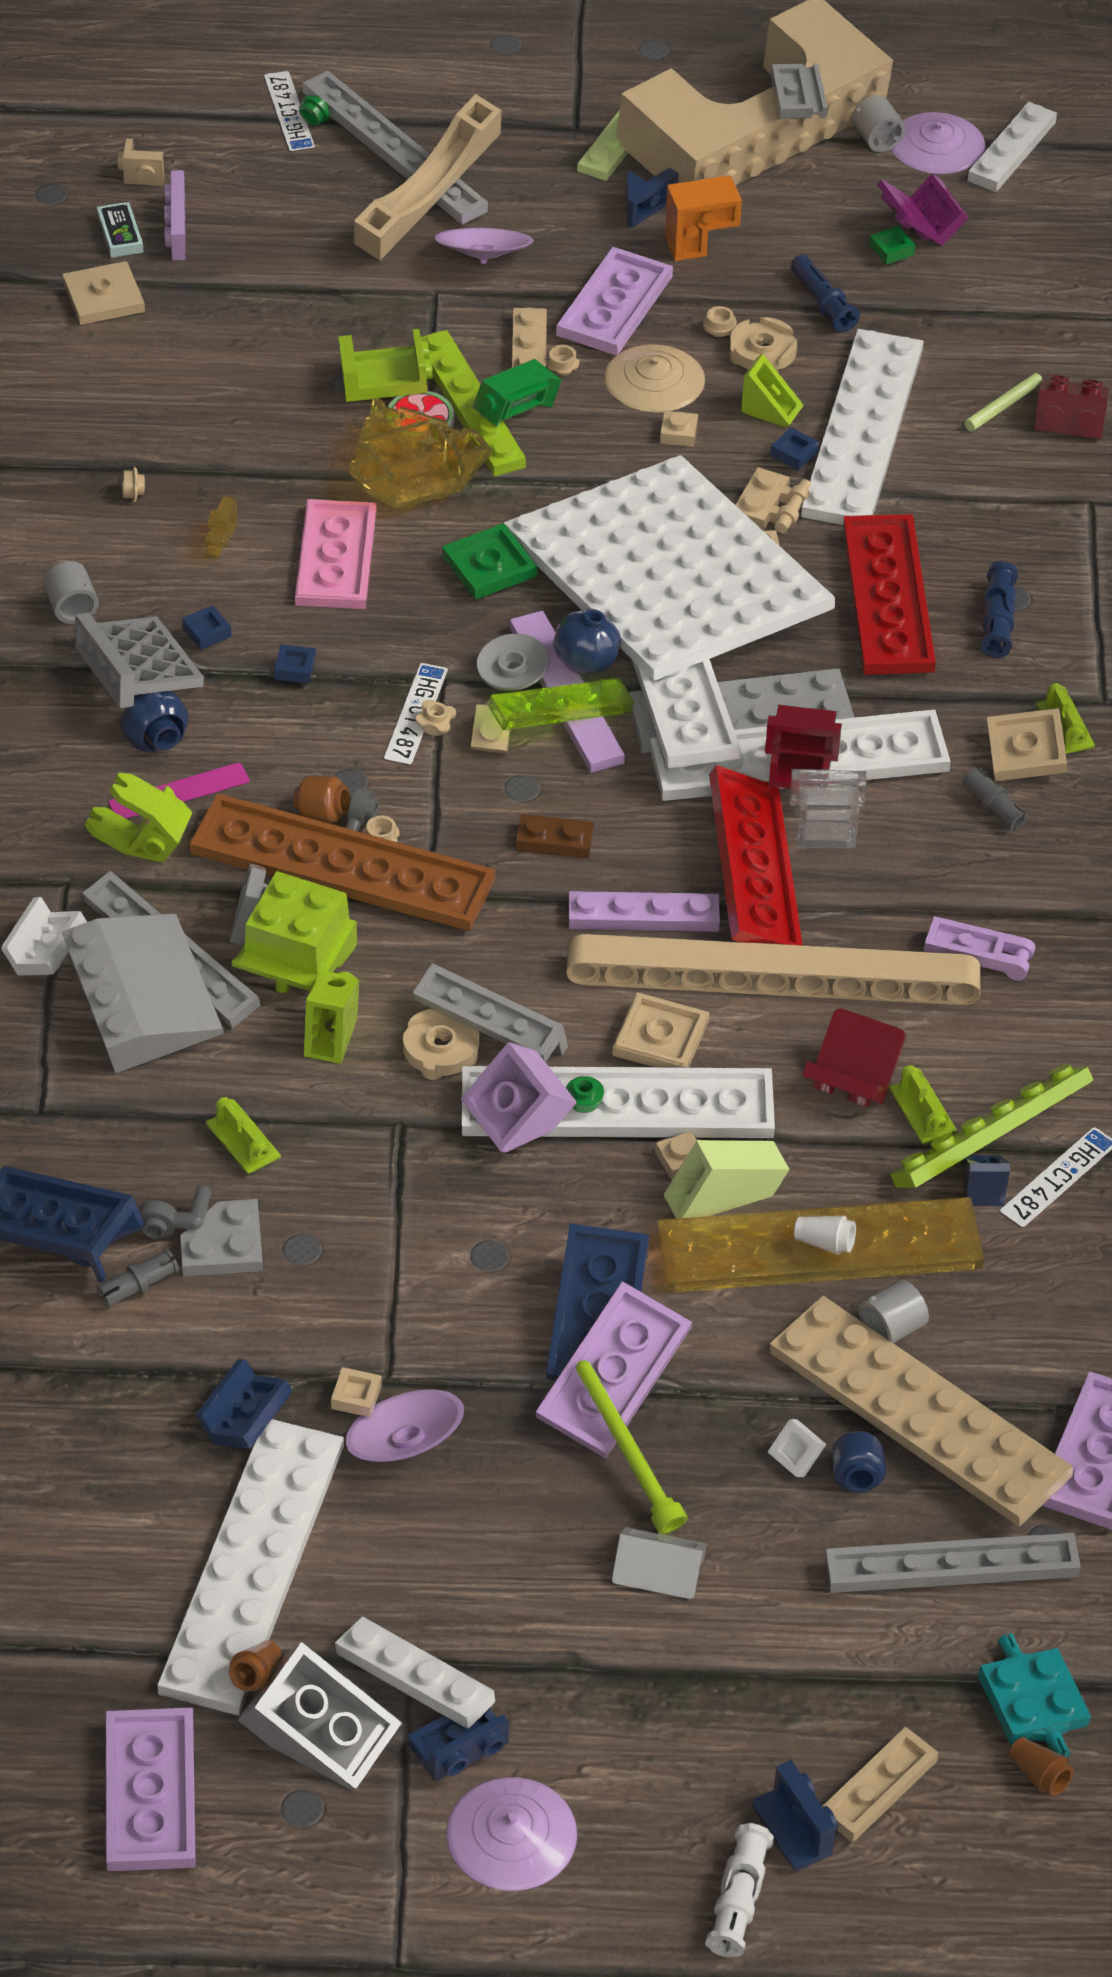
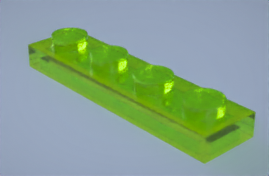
[488,678,634,730]

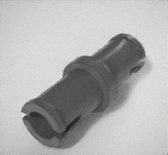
[962,767,1028,831]
[96,1249,179,1308]

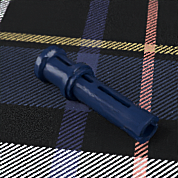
[790,254,860,332]

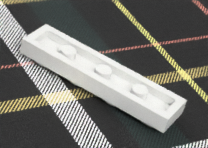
[968,102,1057,192]
[335,1616,495,1729]

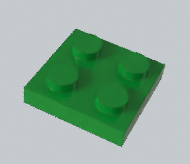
[442,523,537,600]

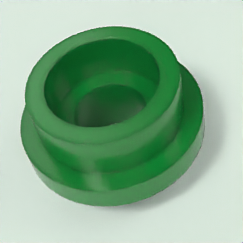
[299,95,330,126]
[566,1076,604,1113]

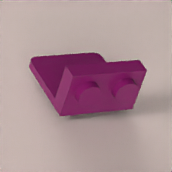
[877,174,969,246]

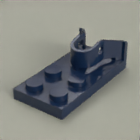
[0,1166,144,1282]
[546,1224,649,1381]

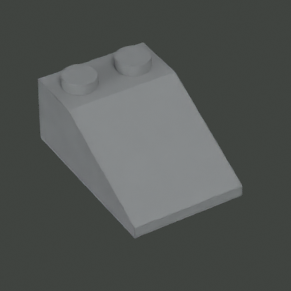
[238,1642,401,1791]

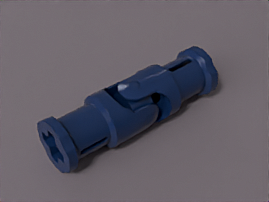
[980,561,1018,658]

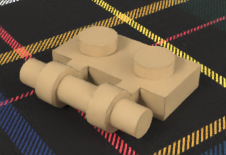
[736,467,811,534]

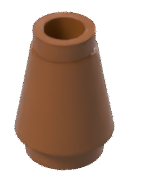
[229,1640,281,1691]
[1009,1737,1074,1796]

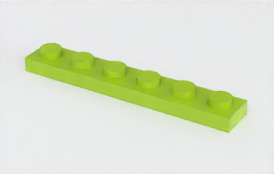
[421,330,526,477]
[890,1064,1094,1188]

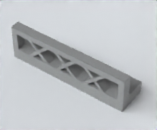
[413,963,568,1062]

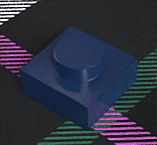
[771,428,819,470]
[182,605,231,650]
[274,644,316,684]

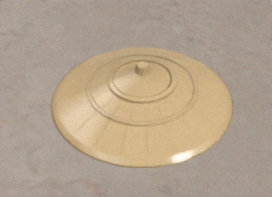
[604,344,705,412]

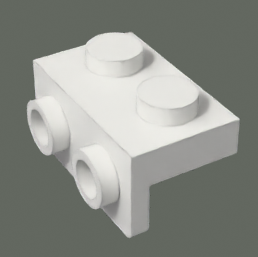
[2,897,87,975]

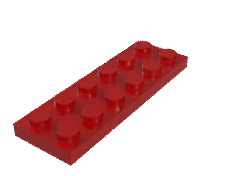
[843,514,936,675]
[709,765,803,946]

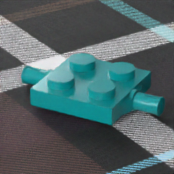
[978,1633,1091,1758]

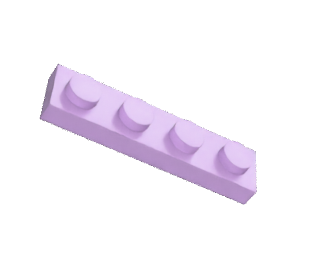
[569,891,720,932]

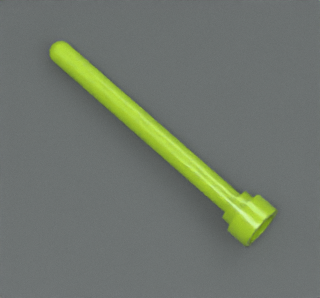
[576,1360,688,1535]

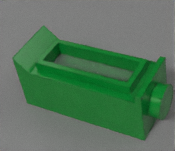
[472,359,562,427]

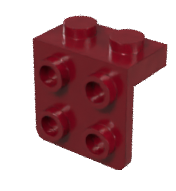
[1034,375,1109,439]
[802,1008,906,1107]

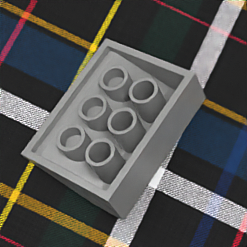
[62,914,224,1074]

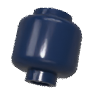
[830,1431,886,1493]

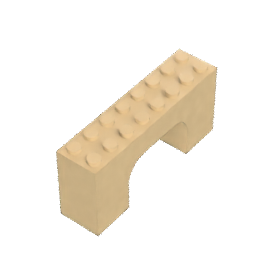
[616,0,893,186]

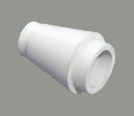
[794,1216,856,1255]

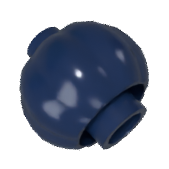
[553,609,621,674]
[121,690,189,752]

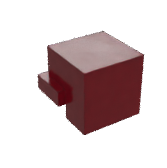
[765,704,842,793]

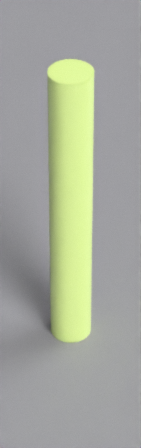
[964,373,1043,432]

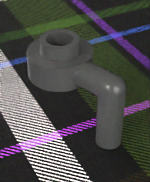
[345,786,379,832]
[139,1185,212,1239]

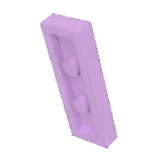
[165,170,185,260]

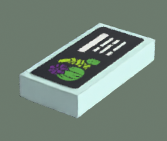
[97,202,143,258]

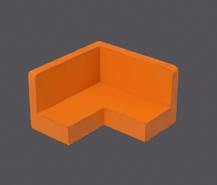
[665,176,742,261]

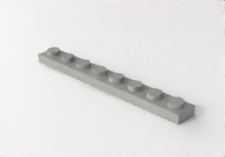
[303,71,488,225]

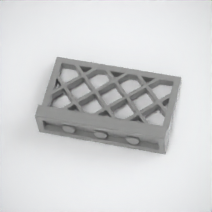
[75,613,204,708]

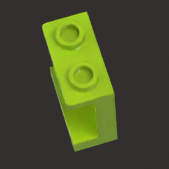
[338,329,433,402]

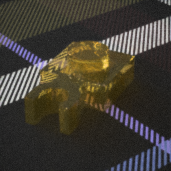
[205,496,238,559]

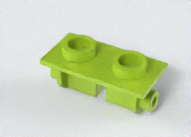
[1035,683,1095,754]
[889,1065,957,1144]
[206,1097,281,1174]

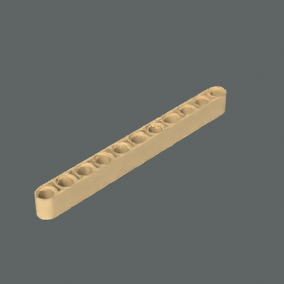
[566,934,981,1005]

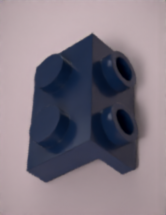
[197,1359,292,1449]
[408,1708,509,1782]
[752,1760,838,1871]

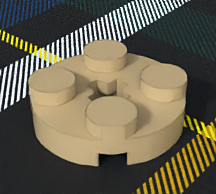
[730,317,797,373]
[403,1008,479,1080]

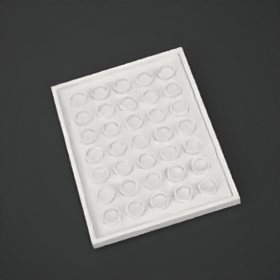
[504,455,835,681]

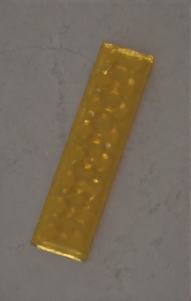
[657,1197,984,1293]

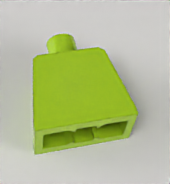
[304,971,359,1064]

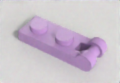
[924,916,1035,980]

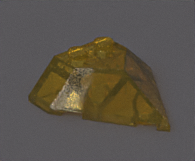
[349,398,491,510]

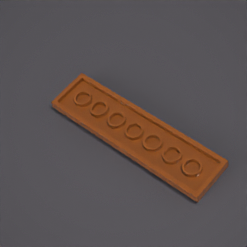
[190,793,496,931]

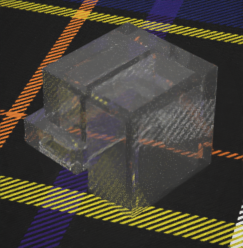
[790,769,866,849]

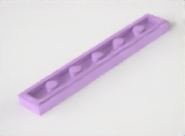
[510,611,625,773]

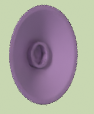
[891,112,985,174]
[434,228,534,264]
[345,1389,464,1462]
[446,1777,577,1891]

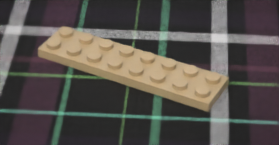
[770,1296,1073,1527]

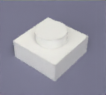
[768,1419,826,1477]

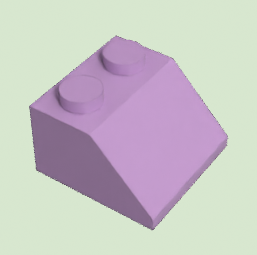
[461,1042,577,1153]

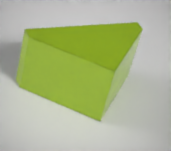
[741,354,804,427]

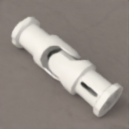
[705,1823,774,1958]

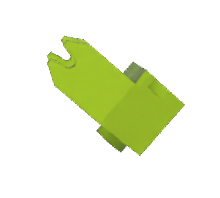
[84,773,192,863]

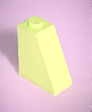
[664,1140,790,1224]

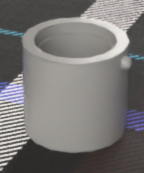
[852,95,906,152]
[43,561,99,624]
[858,1279,929,1344]

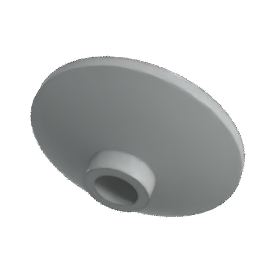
[477,633,549,691]

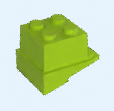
[232,871,357,993]

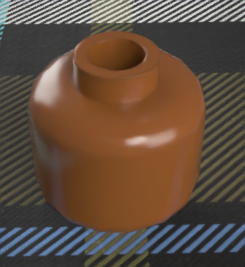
[293,775,350,824]

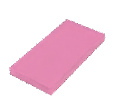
[295,499,377,609]

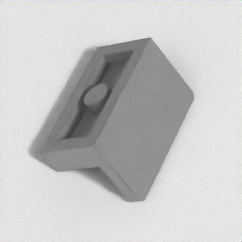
[612,1527,707,1599]

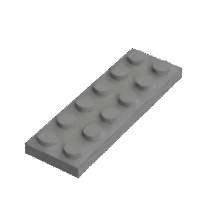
[628,668,855,753]

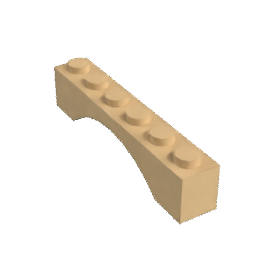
[354,94,502,261]

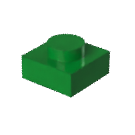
[869,226,915,265]

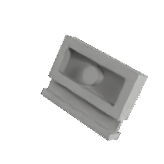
[770,63,828,119]

